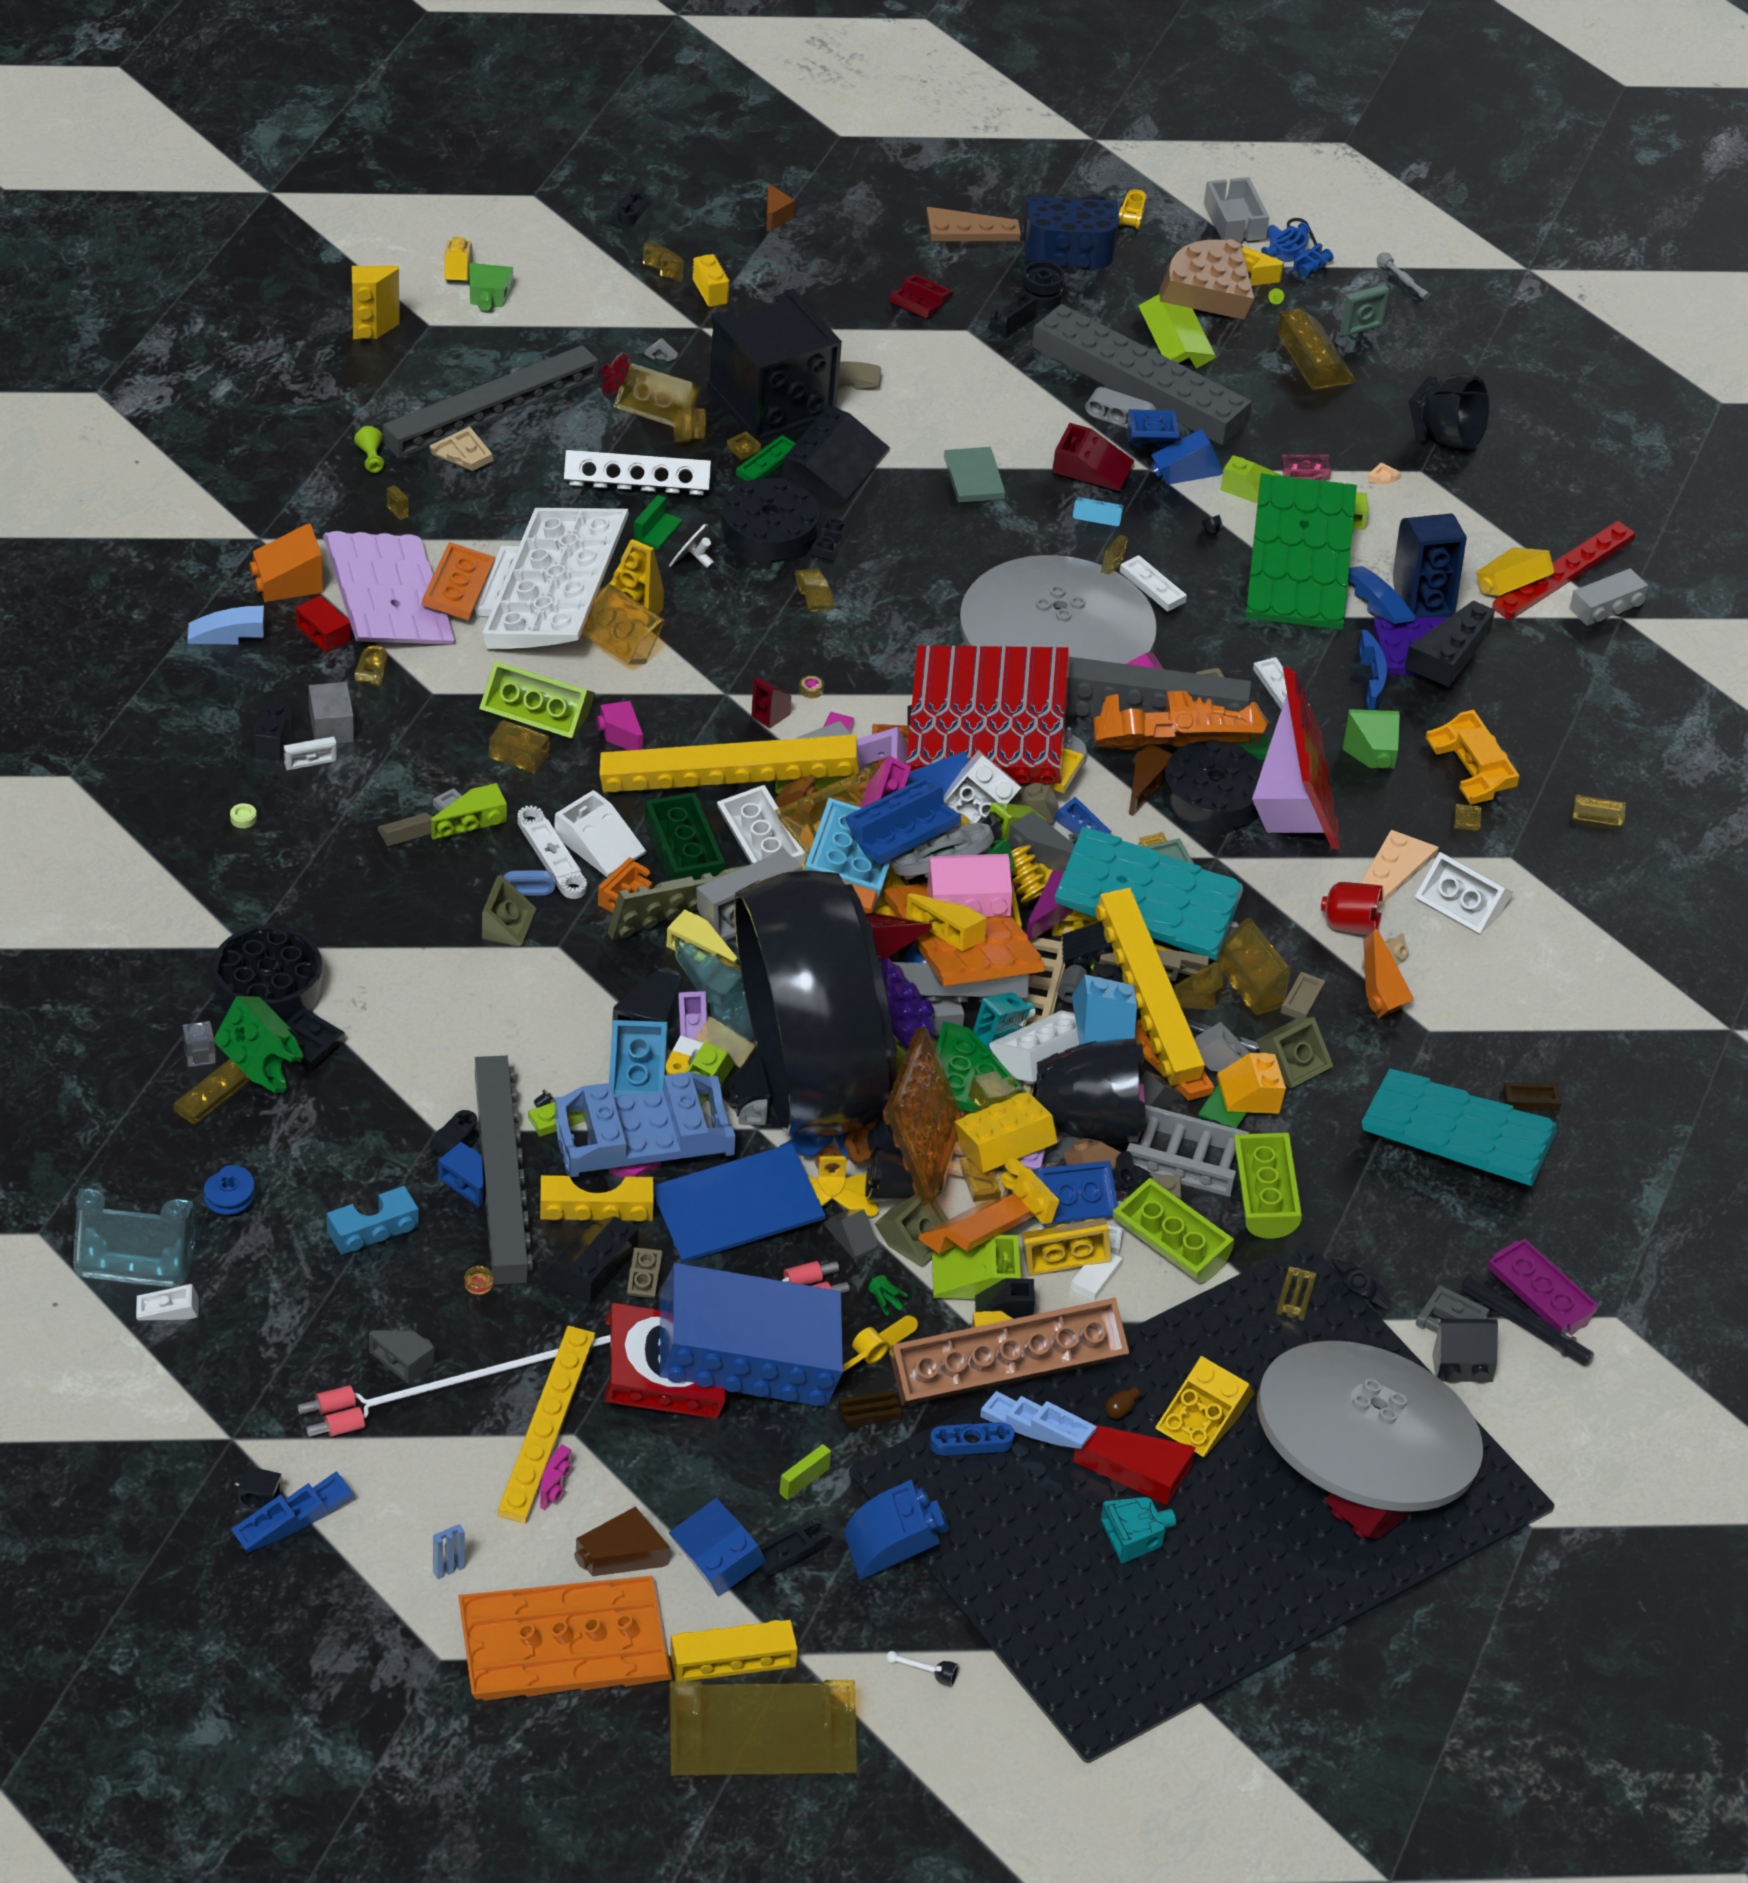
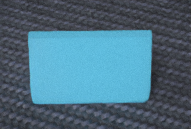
[1073,497,1124,526]

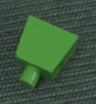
[469,263,513,311]

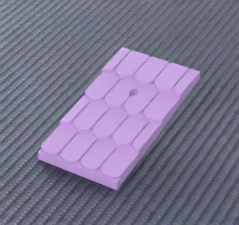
[323,531,455,645]

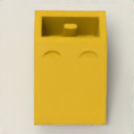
[1155,1356,1255,1458]

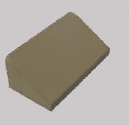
[378,813,433,846]

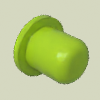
[1268,288,1284,304]

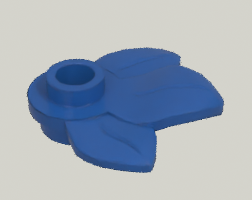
[780,1133,833,1156]

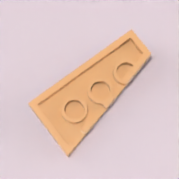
[1361,830,1439,909]

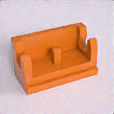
[598,857,652,913]

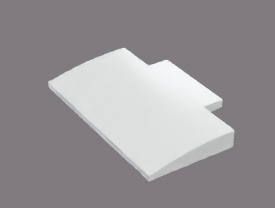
[474,508,629,649]

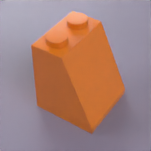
[249,524,323,602]

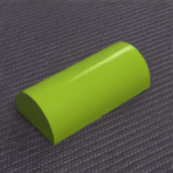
[1234,1133,1302,1239]
[1113,1178,1234,1283]

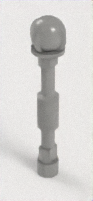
[1377,252,1430,300]

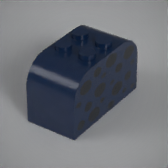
[1023,196,1119,269]
[1393,513,1467,618]

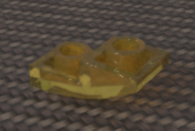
[643,241,684,281]
[794,569,835,611]

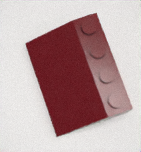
[865,913,932,959]

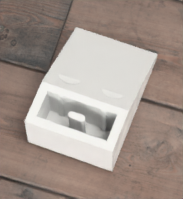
[944,750,1021,824]
[555,790,646,878]

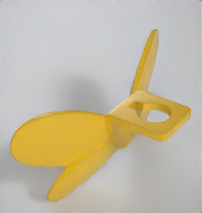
[807,1156,878,1217]

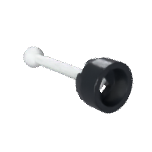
[886,1651,959,1687]

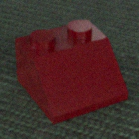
[1325,1493,1410,1539]

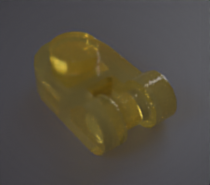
[355,646,387,686]

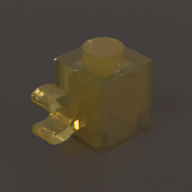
[968,1071,1023,1111]

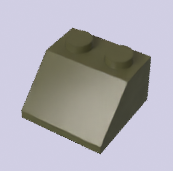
[1256,1017,1333,1088]

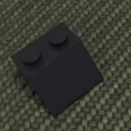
[1432,1318,1498,1383]

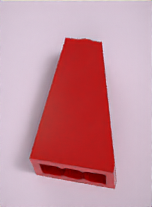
[1073,1425,1196,1505]

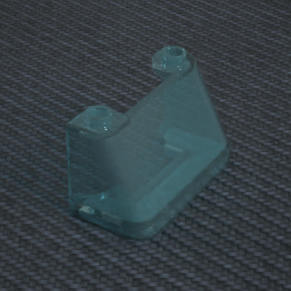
[73,1188,195,1287]

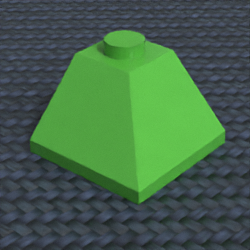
[1342,709,1400,769]

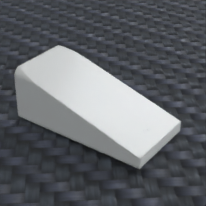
[136,1284,199,1320]

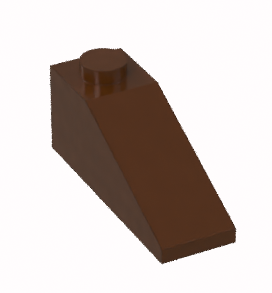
[1129,743,1172,816]

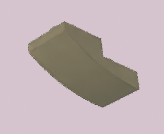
[838,361,882,389]
[627,1247,662,1298]

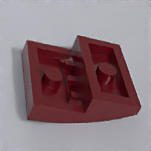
[889,274,954,319]

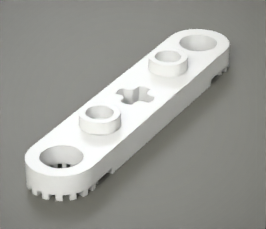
[517,805,587,899]

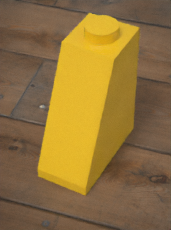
[1476,547,1555,596]

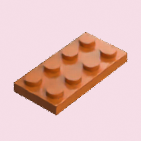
[421,542,496,620]

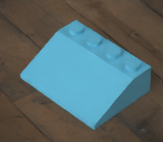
[804,798,891,912]

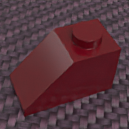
[751,677,792,729]

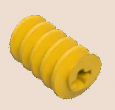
[1011,845,1046,904]

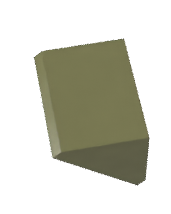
[482,875,537,946]

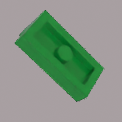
[633,495,682,550]

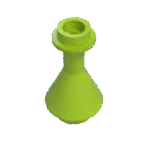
[354,426,384,473]

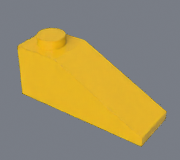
[906,893,987,952]

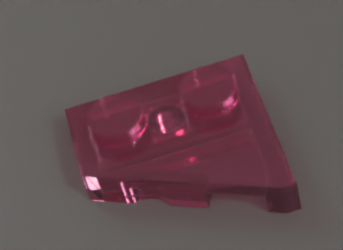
[1281,455,1331,481]

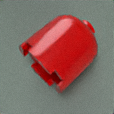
[1321,882,1384,935]

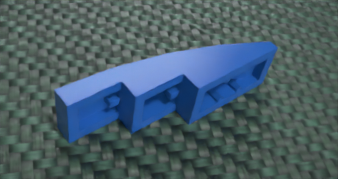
[1348,566,1415,624]
[231,1471,355,1553]

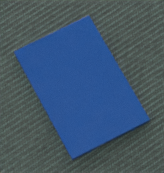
[653,1143,826,1263]

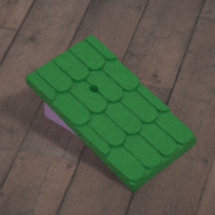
[1245,473,1357,630]

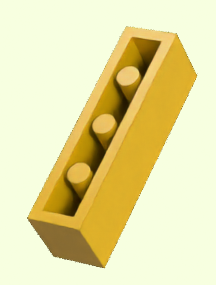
[670,1620,797,1682]

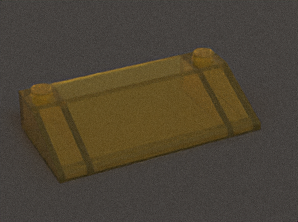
[669,1680,857,1776]

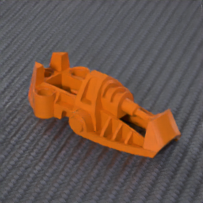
[1093,691,1268,750]

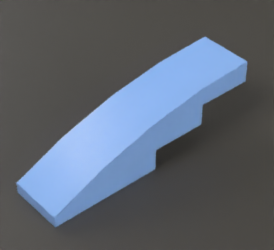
[980,1391,1097,1449]

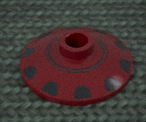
[601,352,630,397]

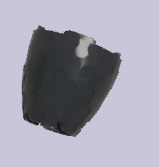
[1036,1038,1145,1145]

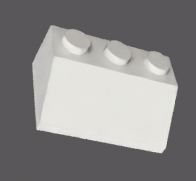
[1415,852,1513,934]

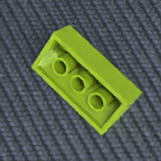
[479,660,595,739]

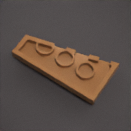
[926,207,1021,241]

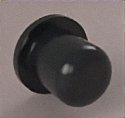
[534,1089,554,1108]

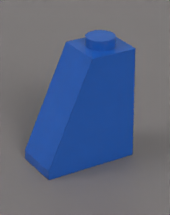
[1151,429,1223,485]

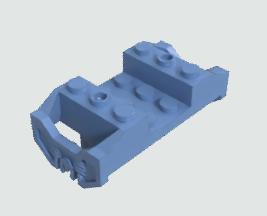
[554,1072,735,1177]

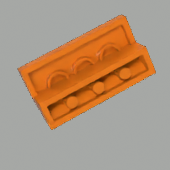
[918,1193,1034,1254]

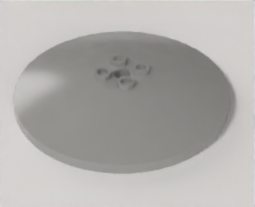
[960,555,1156,664]
[1257,1341,1483,1511]

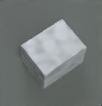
[309,682,354,743]

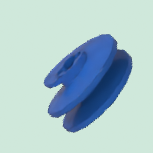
[204,1165,255,1215]

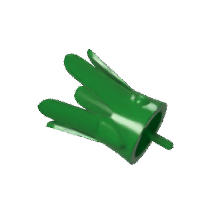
[868,1275,908,1316]

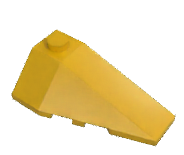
[606,539,664,626]

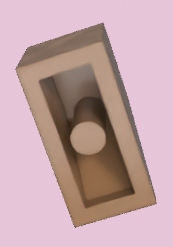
[1063,1139,1121,1169]

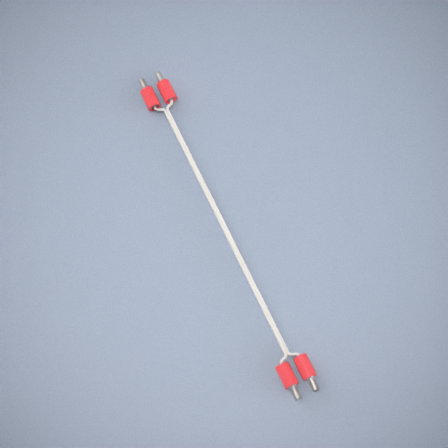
[298,1261,850,1437]

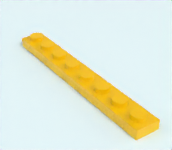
[497,1326,595,1524]

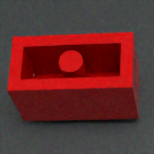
[296,596,351,653]

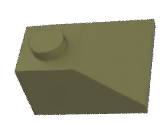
[874,1188,948,1266]

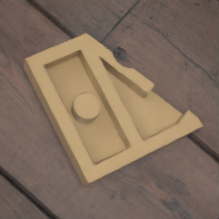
[429,426,494,471]

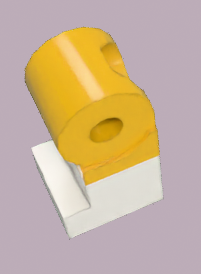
[665,1036,703,1075]

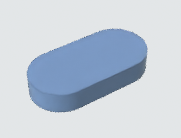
[503,870,555,896]

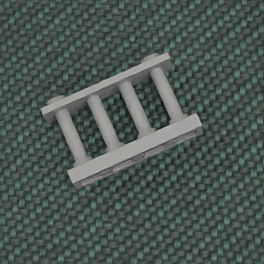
[1127,1105,1249,1197]

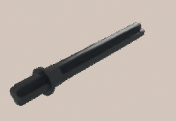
[1461,1276,1594,1366]

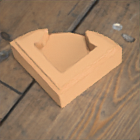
[1367,463,1401,484]

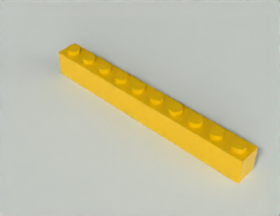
[600,735,859,793]

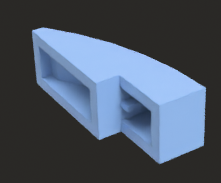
[188,606,264,645]

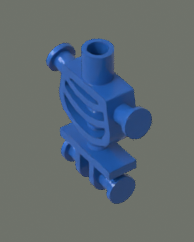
[1261,222,1334,277]

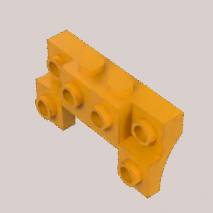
[1425,710,1520,805]

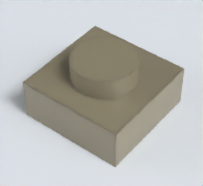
[1152,1174,1181,1200]

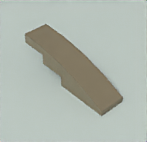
[1098,950,1209,981]

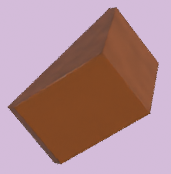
[767,185,795,231]

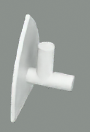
[669,524,714,568]

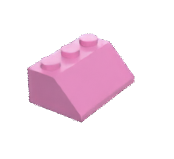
[927,854,1012,917]

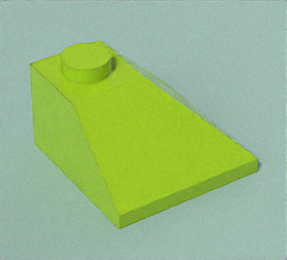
[1220,455,1283,503]

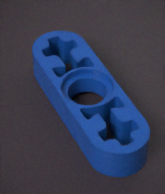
[930,1422,1014,1456]

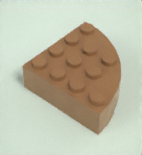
[1159,239,1254,320]

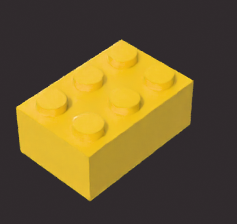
[954,1092,1058,1173]

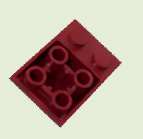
[1052,422,1135,491]

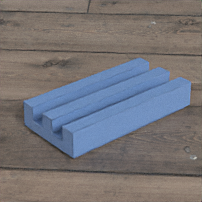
[433,1524,465,1579]

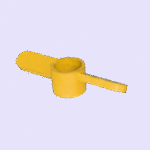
[843,1315,918,1372]

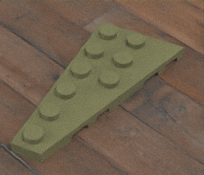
[607,865,748,941]

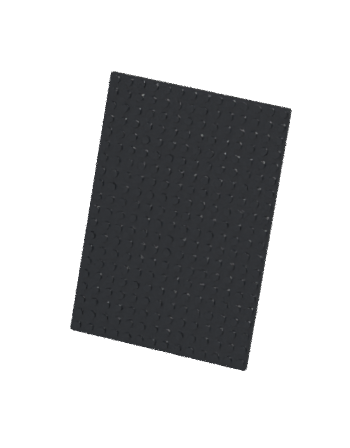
[849,1242,1555,1763]

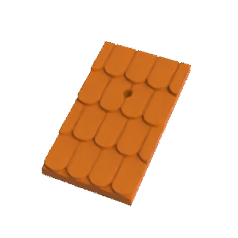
[883,883,1045,986]
[458,1576,672,1701]

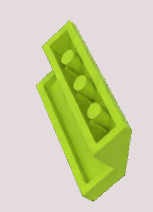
[1138,294,1217,369]

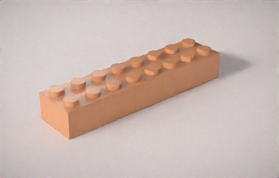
[889,1297,1129,1406]

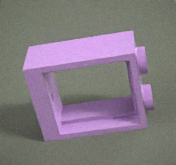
[849,727,908,800]

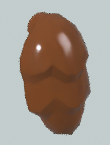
[844,1119,879,1165]

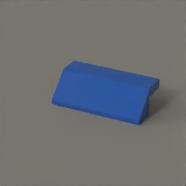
[845,776,961,864]

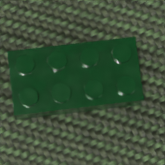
[644,792,725,881]

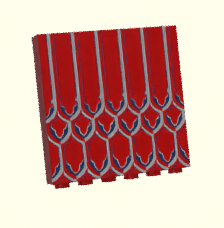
[906,645,1070,784]

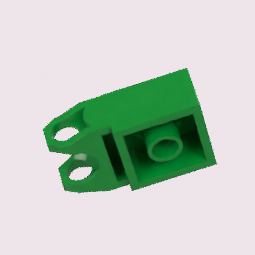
[213,996,303,1093]

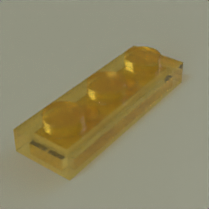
[174,1059,250,1124]

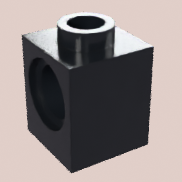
[234,1466,282,1511]

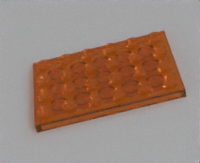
[883,1026,963,1206]

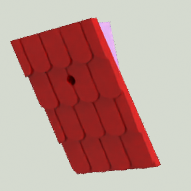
[1252,667,1340,849]

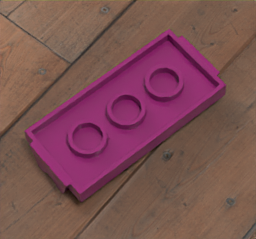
[1487,1239,1598,1336]

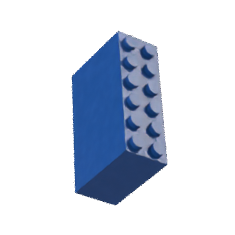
[659,1263,843,1407]

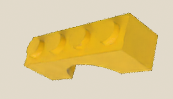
[540,1175,653,1221]

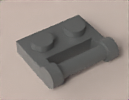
[1416,1285,1490,1332]

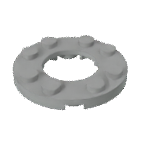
[891,823,994,879]

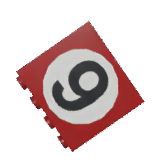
[605,1303,725,1419]

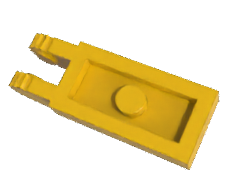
[1000,1158,1059,1224]

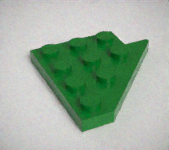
[923,1021,1027,1113]

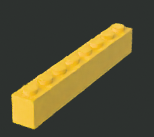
[1095,888,1205,1086]

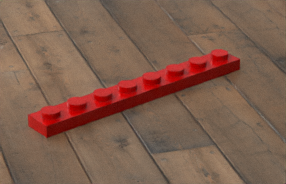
[1492,521,1636,621]

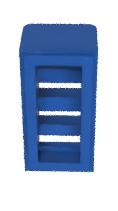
[1054,797,1112,834]

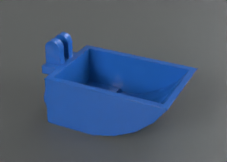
[844,1480,949,1580]

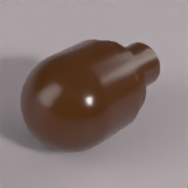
[1105,1387,1140,1419]

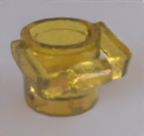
[673,403,706,442]

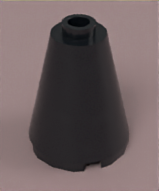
[865,1146,944,1202]

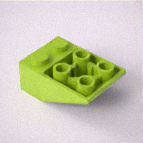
[932,1235,1021,1299]

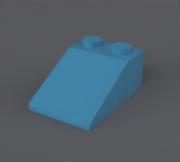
[1072,974,1137,1045]
[609,1020,669,1097]

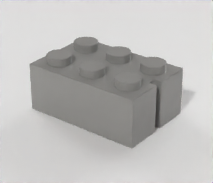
[1204,177,1269,242]

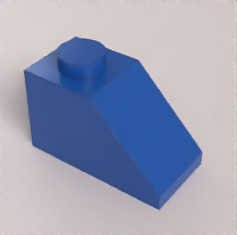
[438,1142,483,1207]

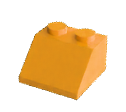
[1217,1053,1286,1114]

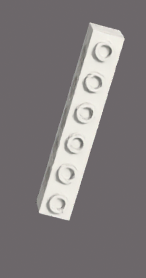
[564,450,711,495]

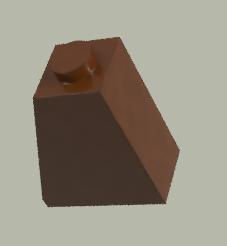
[574,1506,670,1577]

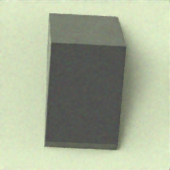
[1139,1071,1182,1109]
[823,1209,878,1260]

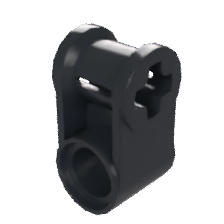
[430,1110,478,1156]

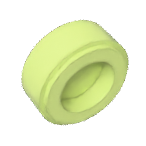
[230,803,257,828]

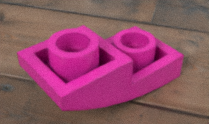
[540,1444,572,1511]

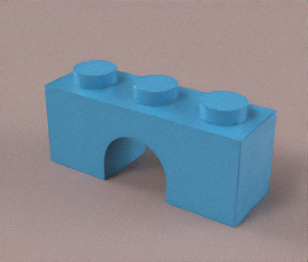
[327,1186,419,1255]

